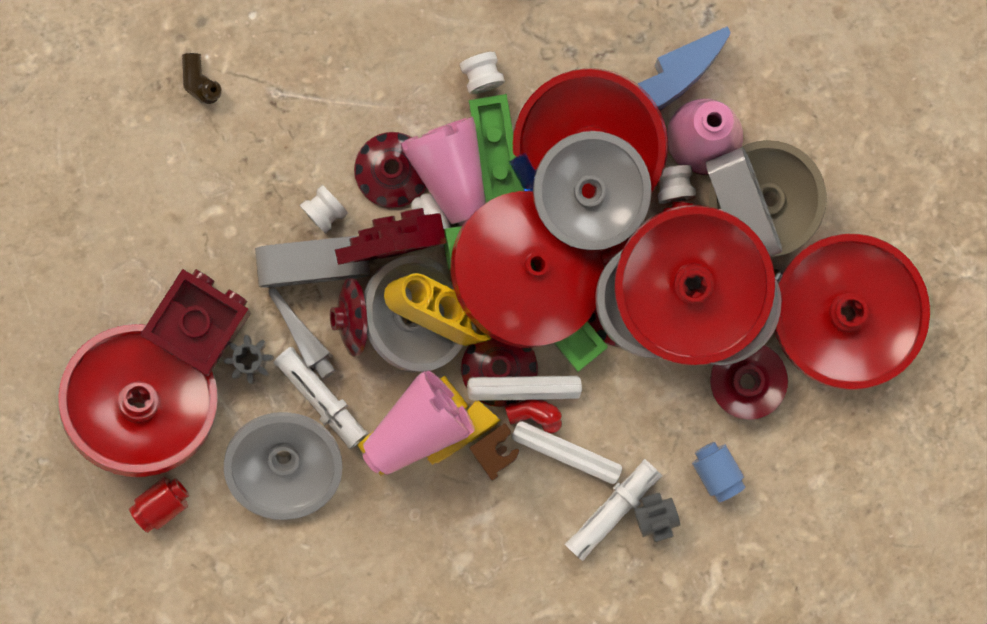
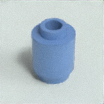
[692,442,746,502]

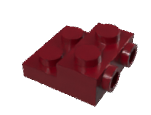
[335,208,447,265]
[140,269,251,376]

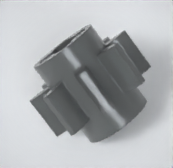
[224,335,274,384]
[634,493,680,542]

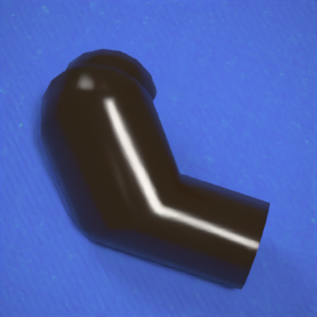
[182,53,222,104]

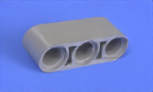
[706,147,783,257]
[255,236,370,288]

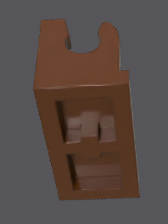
[469,423,519,481]

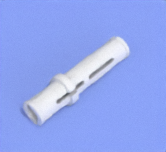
[273,346,368,450]
[565,459,663,561]

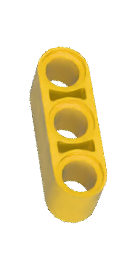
[384,273,491,346]

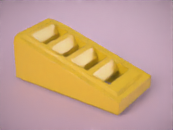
[427,400,501,465]

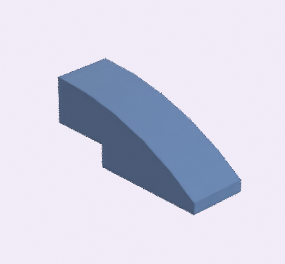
[638,26,731,111]

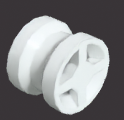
[460,52,505,95]
[657,165,696,204]
[300,185,348,234]

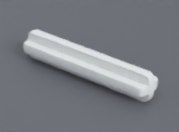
[467,376,582,401]
[512,421,622,484]

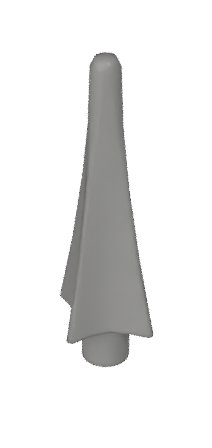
[268,288,335,379]

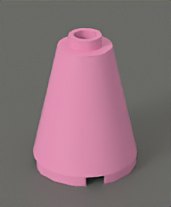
[667,98,743,175]
[400,116,486,227]
[363,371,475,475]

